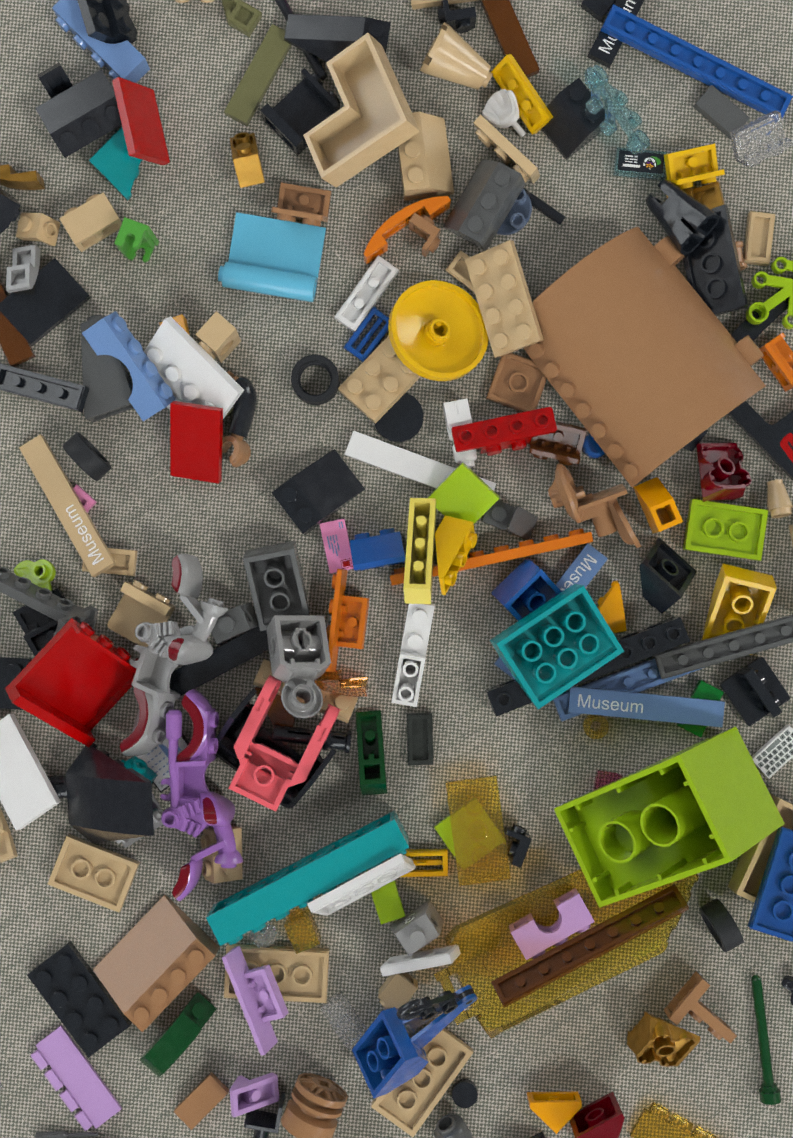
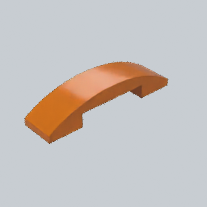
[364,196,451,264]

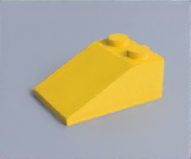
[701,563,777,655]

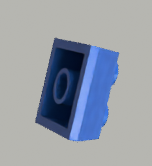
[350,528,405,572]
[491,557,562,621]

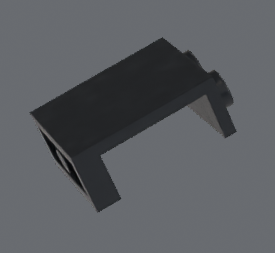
[260,68,341,156]

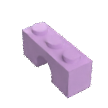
[509,888,595,960]

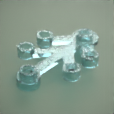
[584,65,650,154]

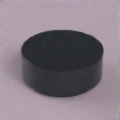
[452,1079,478,1108]

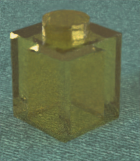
[284,908,322,954]

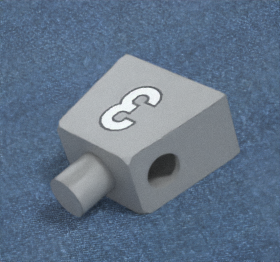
[389,900,444,956]

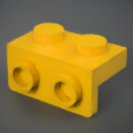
[664,144,725,189]

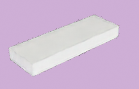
[334,255,399,332]
[380,944,461,977]

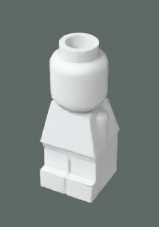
[442,398,477,468]

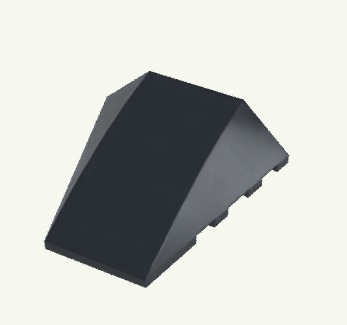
[66,743,154,843]

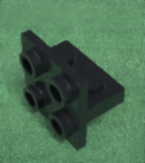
[720,657,790,726]

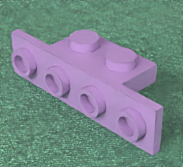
[222,946,289,1056]

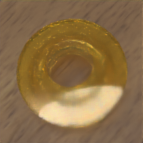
[583,714,609,739]

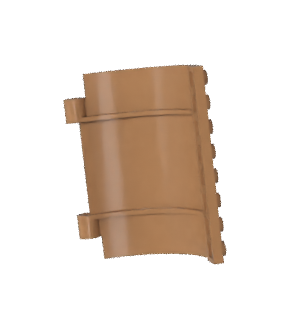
[523,227,766,487]

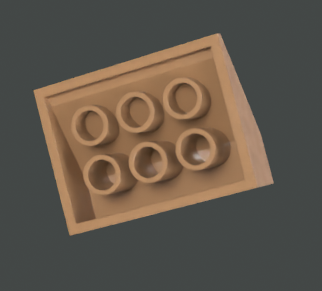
[93,894,220,1032]

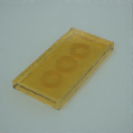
[445,775,511,886]

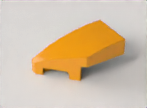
[597,580,627,633]

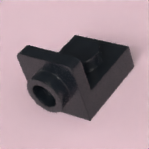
[504,824,532,868]

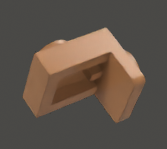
[409,213,441,257]

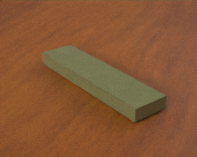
[224,24,292,127]

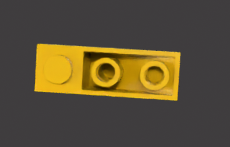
[435,515,477,595]

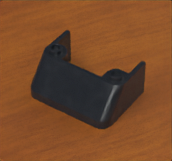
[216,688,337,808]

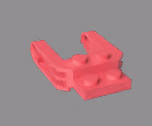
[228,675,340,812]

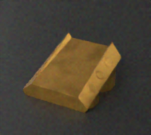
[627,1011,700,1067]

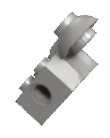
[266,615,331,719]

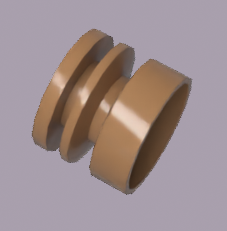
[281,1073,348,1138]

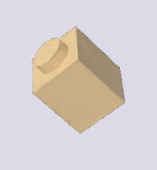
[378,972,418,1009]

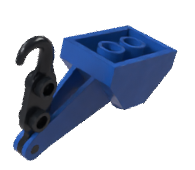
[352,985,477,1098]

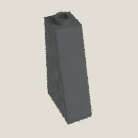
[80,315,134,423]

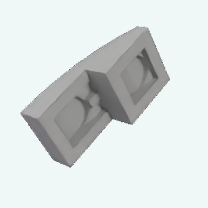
[6,244,41,293]

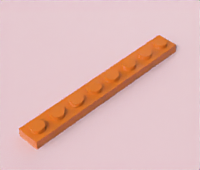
[390,528,593,586]

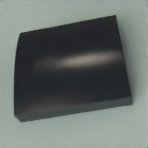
[12,587,66,656]

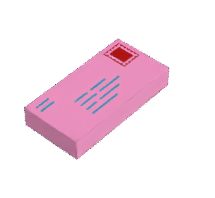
[319,519,354,574]

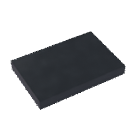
[0,258,90,346]

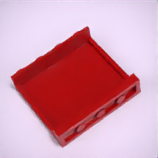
[5,618,139,747]

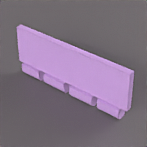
[30,1025,122,1131]

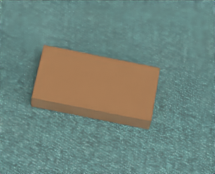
[173,1072,229,1130]

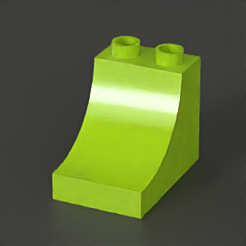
[554,726,785,908]

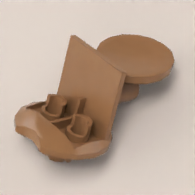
[548,463,642,548]

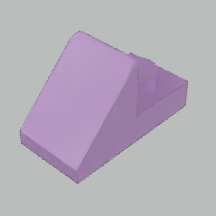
[230,1072,279,1117]

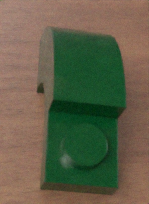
[139,992,217,1077]

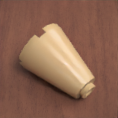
[419,22,493,90]

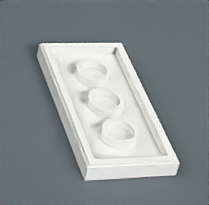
[0,714,61,830]
[308,854,416,916]

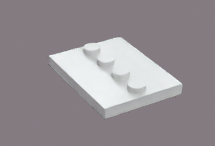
[144,316,244,419]

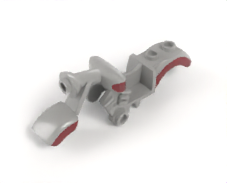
[120,553,228,756]

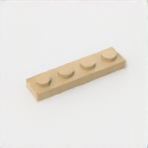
[253,659,358,723]

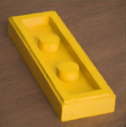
[491,54,553,135]

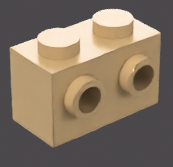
[59,192,122,252]

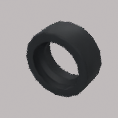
[291,354,340,405]
[63,432,112,481]
[699,898,744,952]

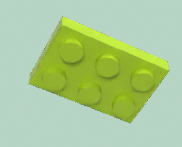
[683,499,768,561]

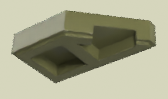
[222,0,262,37]

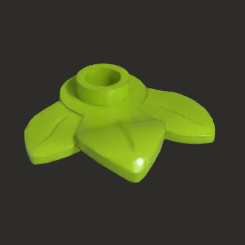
[14,559,56,591]

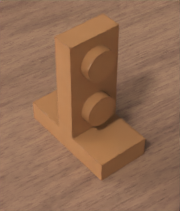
[664,971,737,1044]

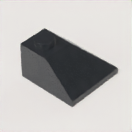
[639,537,697,614]

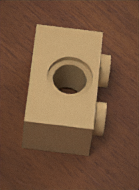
[195,311,241,363]

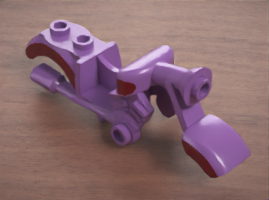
[160,689,243,901]

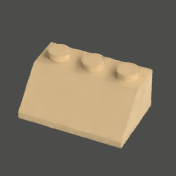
[397,112,454,201]

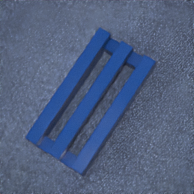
[344,307,389,363]

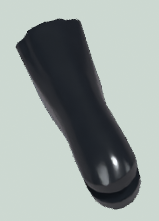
[645,179,720,255]

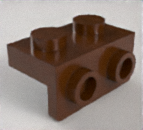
[529,421,587,465]

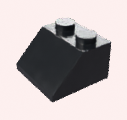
[542,78,611,160]

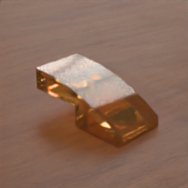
[314,670,369,697]

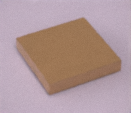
[486,353,547,412]

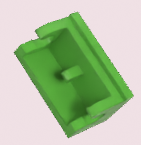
[114,217,159,263]

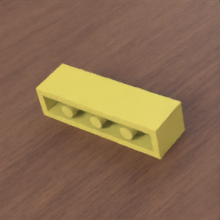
[403,498,436,604]

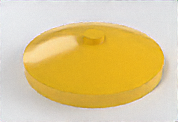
[388,280,488,381]

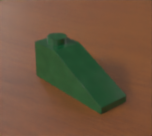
[356,710,388,796]

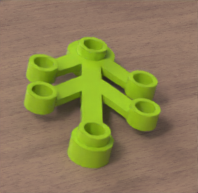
[746,257,793,329]

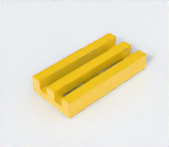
[401,849,448,877]

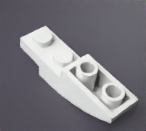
[391,603,435,707]

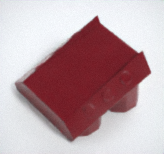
[696,443,752,502]

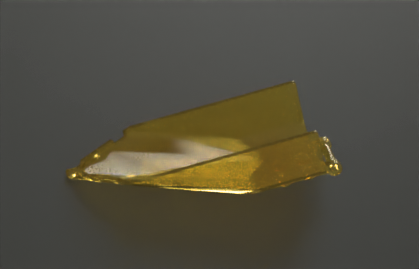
[434,869,699,1039]

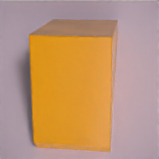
[527,1091,582,1134]

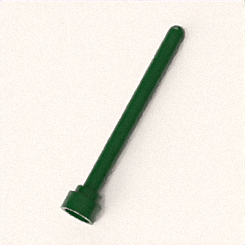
[751,975,782,1105]

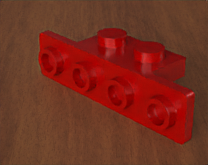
[451,407,557,456]

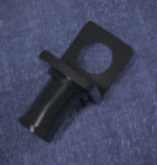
[244,1092,286,1138]

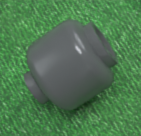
[434,1114,472,1138]

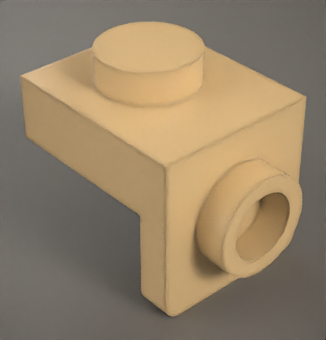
[16,213,60,246]

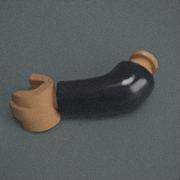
[222,371,257,468]

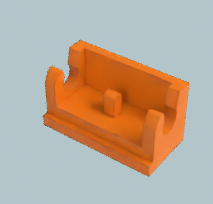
[759,332,793,392]

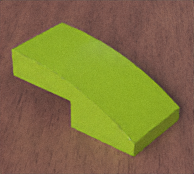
[365,870,406,925]

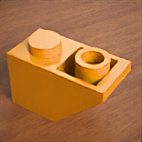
[633,477,683,534]

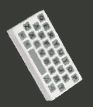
[751,724,793,779]

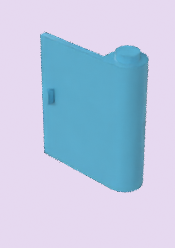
[218,212,326,302]

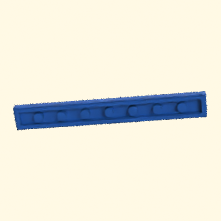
[600,4,793,121]

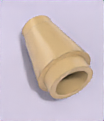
[767,479,793,518]

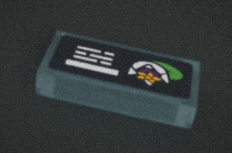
[613,147,667,180]

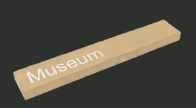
[19,434,116,577]

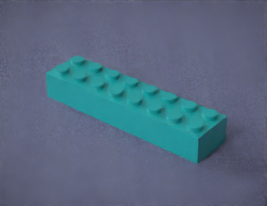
[206,810,409,946]

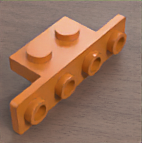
[326,569,370,672]

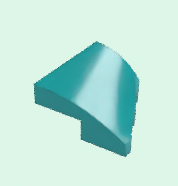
[89,127,143,201]

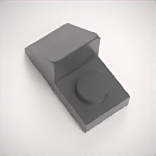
[482,500,538,540]

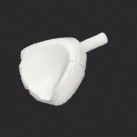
[482,89,526,137]

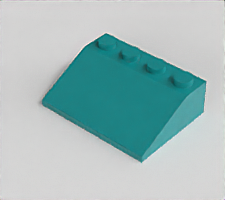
[489,584,624,709]

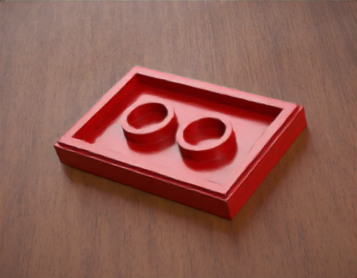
[112,77,170,166]
[170,401,223,484]

